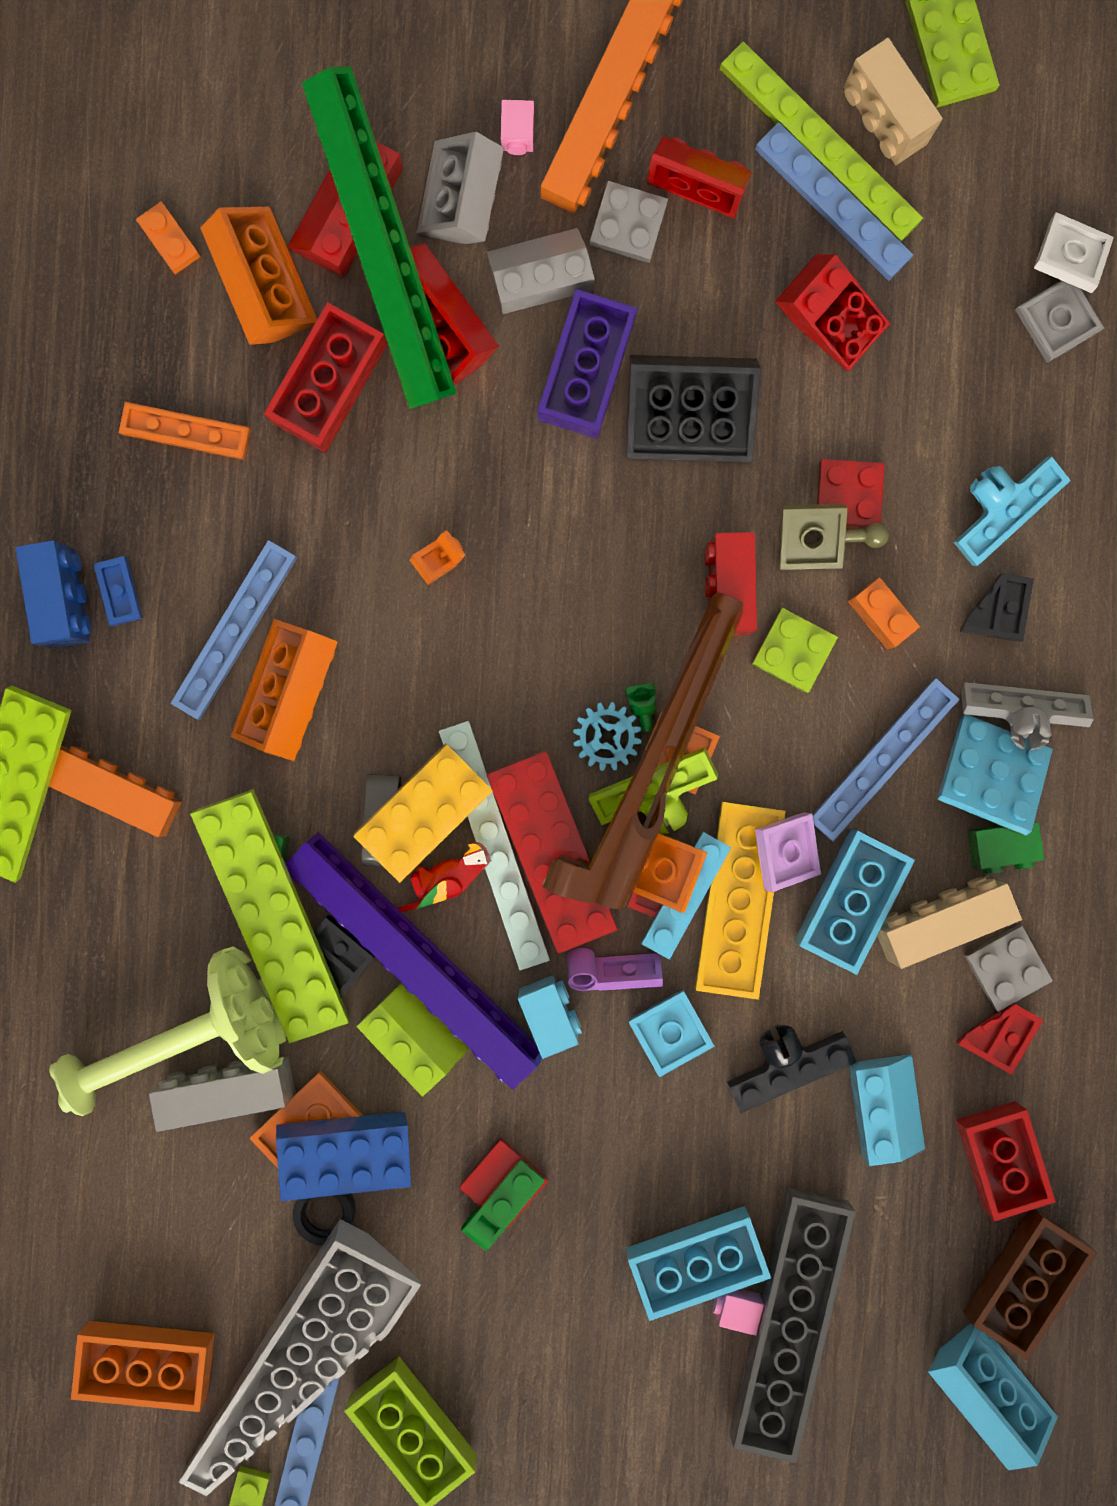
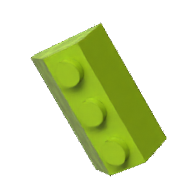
[356,982,470,1097]

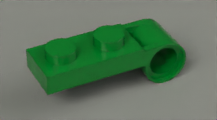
[460,1158,545,1251]

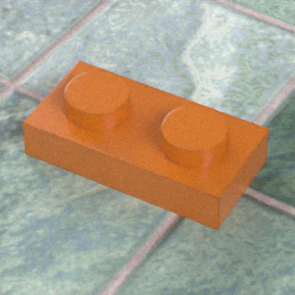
[136,201,201,275]

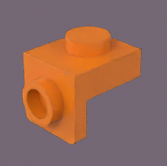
[409,530,465,585]

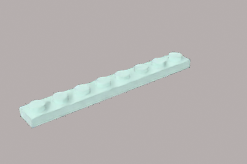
[439,721,550,971]

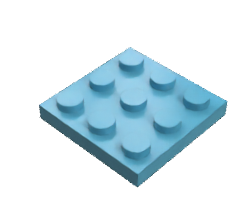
[937,714,1053,835]

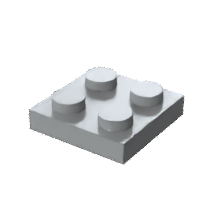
[590,181,668,263]
[964,925,1053,1012]

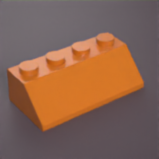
[200,206,317,345]
[230,619,338,761]

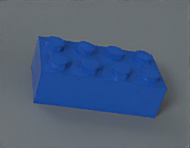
[276,1111,411,1202]

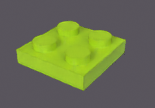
[752,608,838,693]

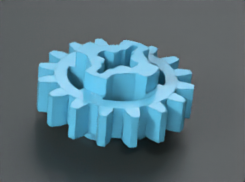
[573,702,642,771]

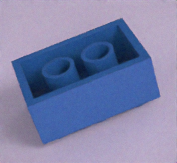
[15,540,92,648]

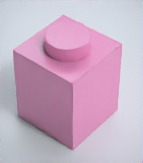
[501,100,534,155]
[713,1289,764,1336]

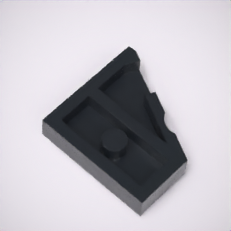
[960,573,1034,642]
[314,914,375,998]

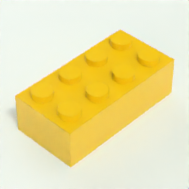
[353,743,493,883]

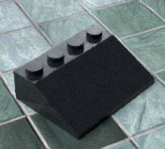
[627,355,761,462]

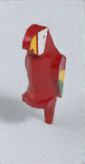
[397,842,491,912]

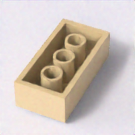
[877,876,1022,969]

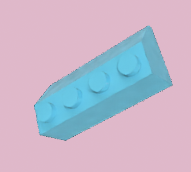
[928,1323,1058,1470]

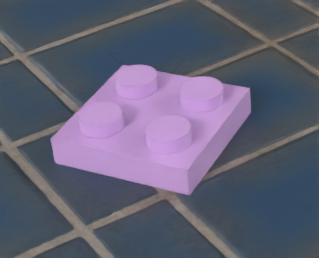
[755,812,821,892]

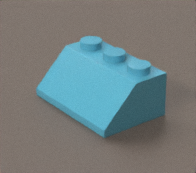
[849,1054,925,1166]

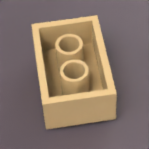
[843,38,943,165]

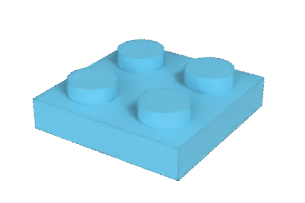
[628,989,715,1077]

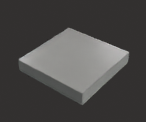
[1015,280,1104,363]

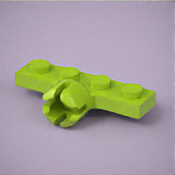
[588,747,718,835]

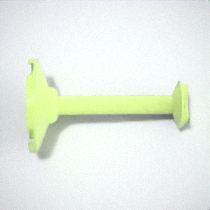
[49,947,286,1116]

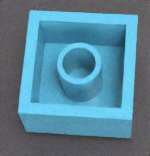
[518,975,582,1059]

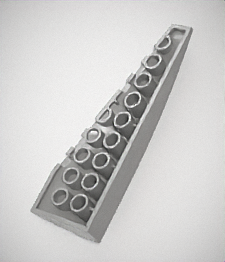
[179,1219,421,1496]

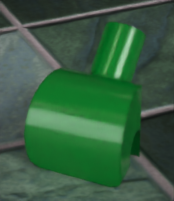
[625,683,656,732]

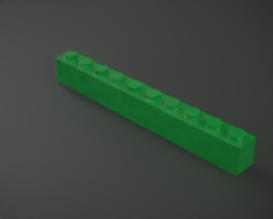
[302,66,457,409]

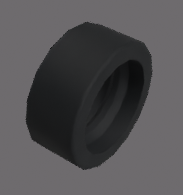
[293,1194,356,1246]

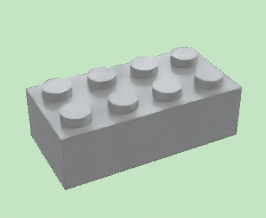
[149,1056,296,1132]

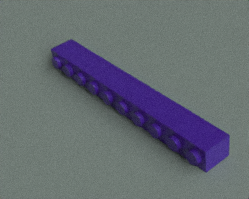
[285,832,542,1090]

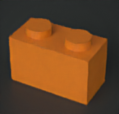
[848,577,920,650]

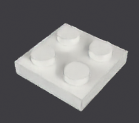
[1034,212,1114,293]

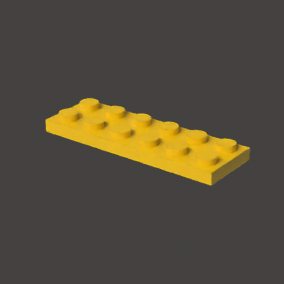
[695,802,786,1000]

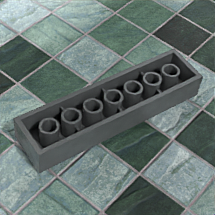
[729,1186,856,1463]

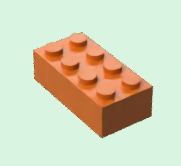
[71,1321,215,1412]

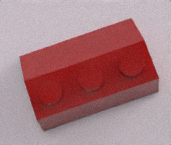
[647,136,752,218]

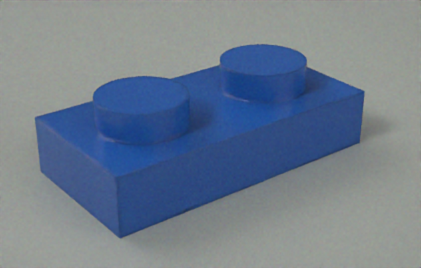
[93,556,143,626]

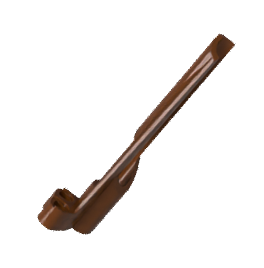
[542,592,743,909]

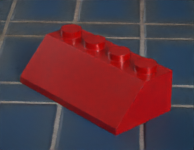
[287,141,403,279]
[369,243,499,385]

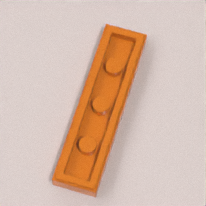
[118,402,251,460]

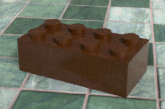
[963,1209,1097,1361]

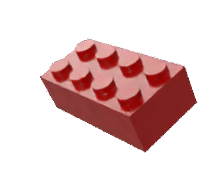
[264,302,388,454]

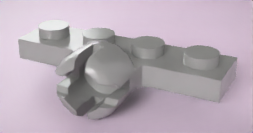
[961,682,1094,750]

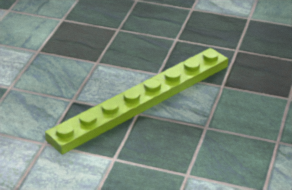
[720,42,923,242]

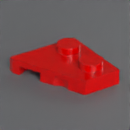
[956,1003,1043,1075]

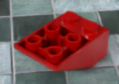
[775,254,890,371]

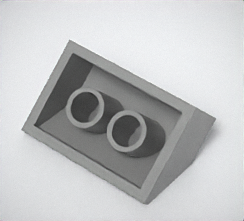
[416,132,504,244]
[486,228,595,314]

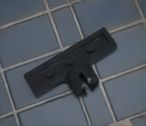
[727,1025,856,1113]

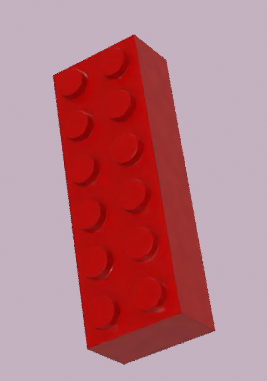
[487,751,617,954]

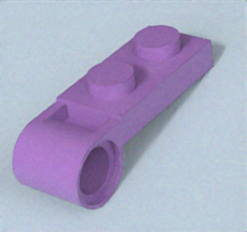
[567,948,663,991]

